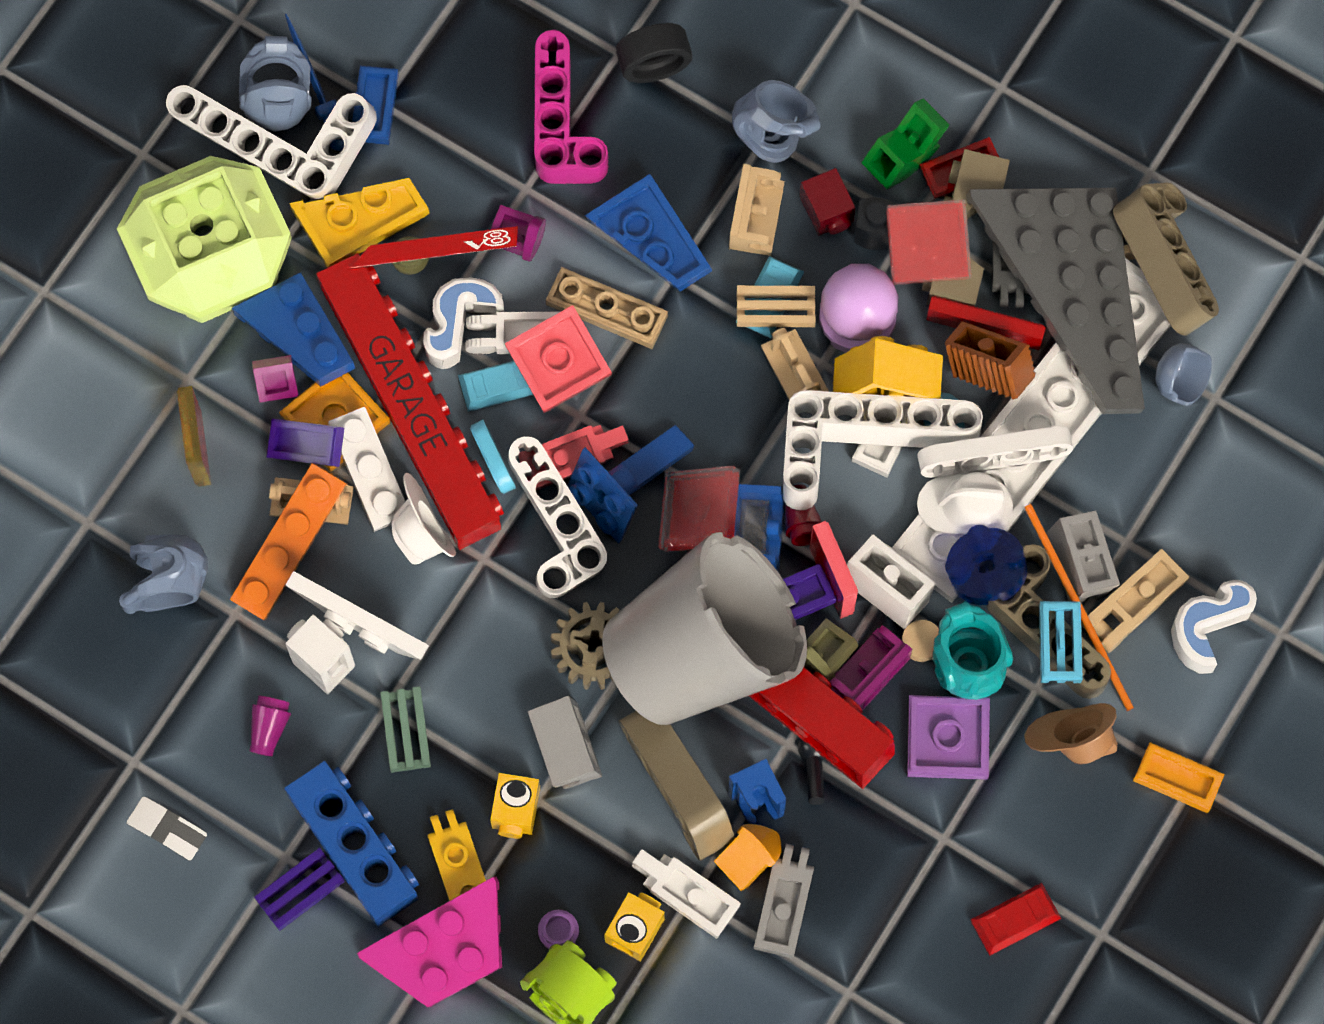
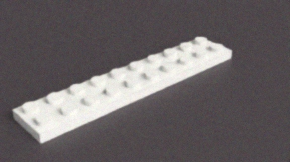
[892,258,1171,603]

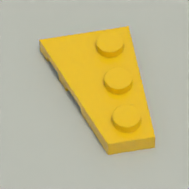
[289,178,430,268]

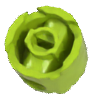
[520,940,617,1024]

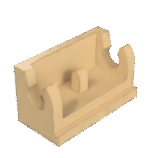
[729,164,785,256]

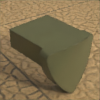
[804,618,858,682]

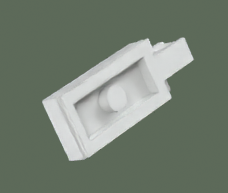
[632,849,741,939]

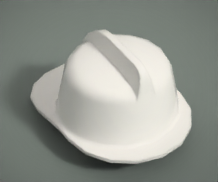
[917,472,1013,535]
[392,473,456,565]

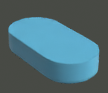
[470,419,516,494]

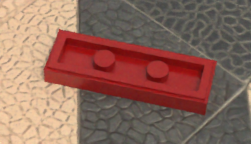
[926,296,1046,350]

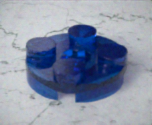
[945,525,1027,606]

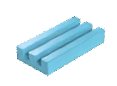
[1039,601,1083,683]

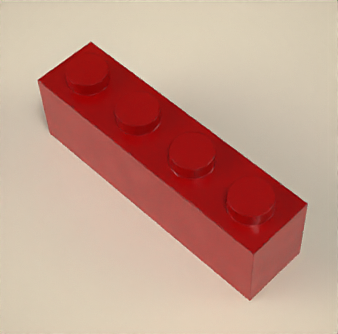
[749,667,895,789]

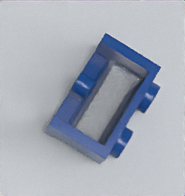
[732,484,785,573]

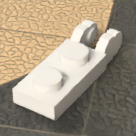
[465,312,559,354]

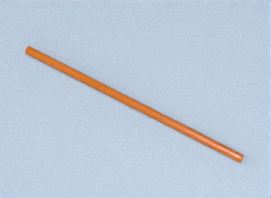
[1024,504,1134,711]

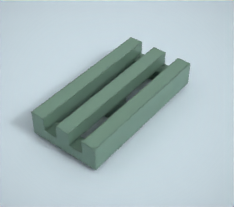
[380,686,431,773]

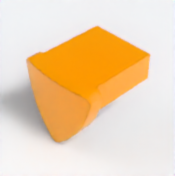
[714,824,782,891]

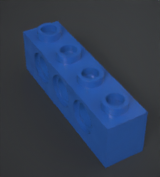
[284,761,419,927]

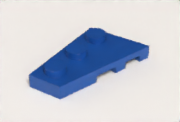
[585,174,712,292]

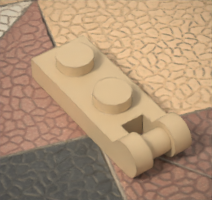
[1081,549,1189,653]

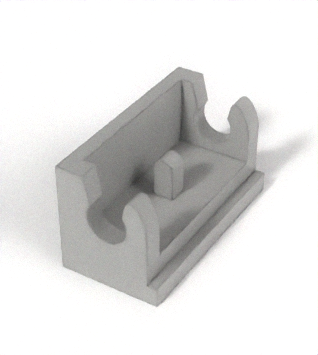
[1047,511,1120,603]
[528,695,603,789]

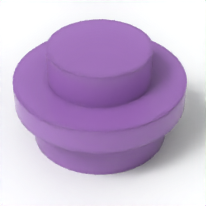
[538,910,579,949]

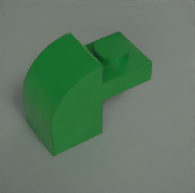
[861,98,949,190]

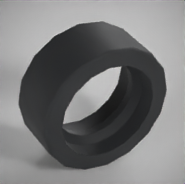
[616,23,692,83]

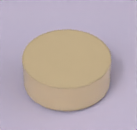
[902,620,939,662]

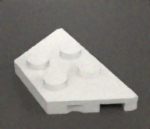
[286,571,429,660]

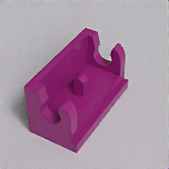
[830,625,913,710]

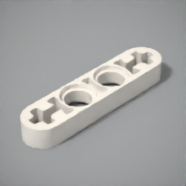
[917,426,1073,478]

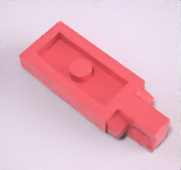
[518,425,629,490]

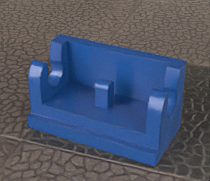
[728,759,786,824]

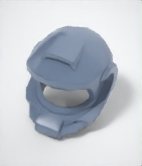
[239,36,312,132]
[732,80,820,163]
[119,534,208,614]

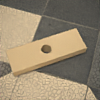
[546,267,668,349]

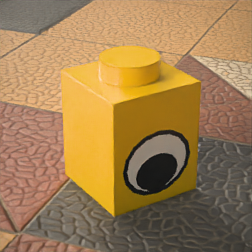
[490,773,540,839]
[604,892,665,962]

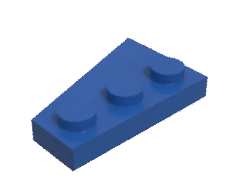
[232,272,355,386]

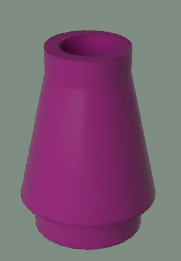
[249,695,291,757]

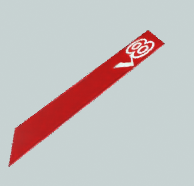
[350,226,518,268]

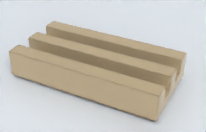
[737,285,816,327]

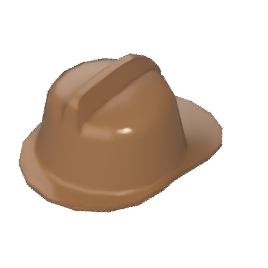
[1024,703,1118,764]

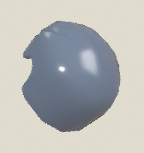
[1155,343,1212,406]

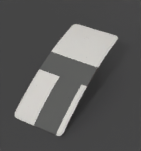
[127,797,207,860]

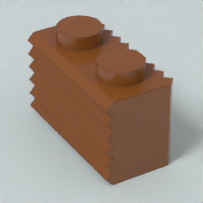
[945,321,1036,400]

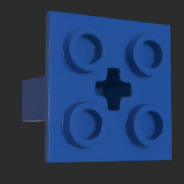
[567,425,695,544]

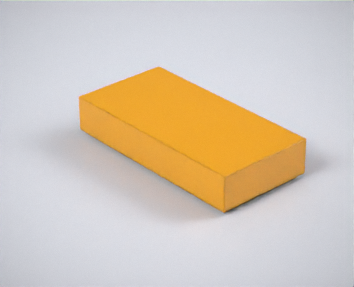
[1133,742,1225,813]

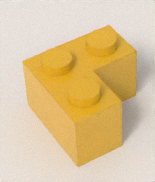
[833,336,943,399]

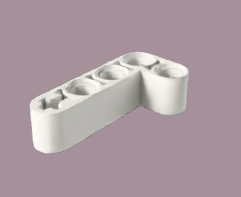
[508,436,607,598]

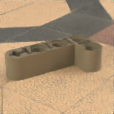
[1113,182,1219,336]
[984,544,1111,699]
[618,711,735,861]

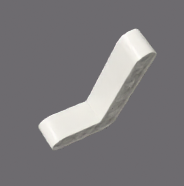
[166,85,377,200]
[782,390,983,511]

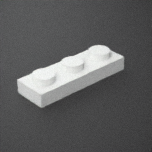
[328,407,405,532]

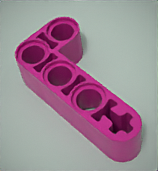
[534,30,609,184]

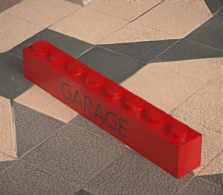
[316,253,504,550]

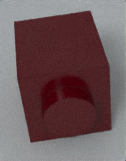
[799,168,856,236]

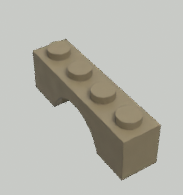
[922,149,1010,306]

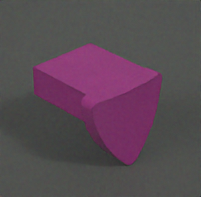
[490,205,546,262]

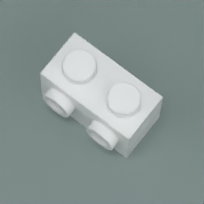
[847,535,935,629]
[285,614,355,695]

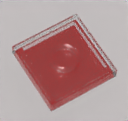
[886,199,972,285]
[658,466,740,552]

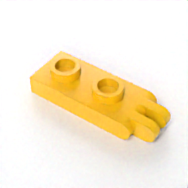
[427,809,486,901]

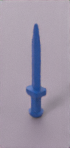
[285,14,344,151]

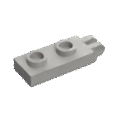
[754,844,814,958]

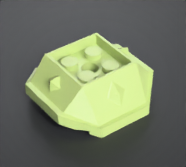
[117,156,292,323]

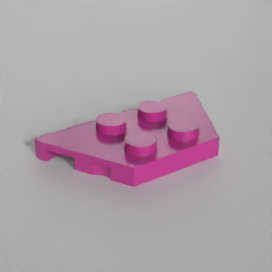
[357,877,502,1007]

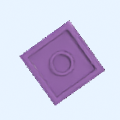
[907,695,990,780]

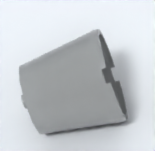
[602,532,807,725]

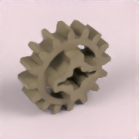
[551,602,619,690]

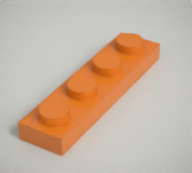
[230,463,348,620]

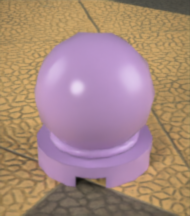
[819,264,899,353]

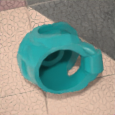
[932,601,1013,700]

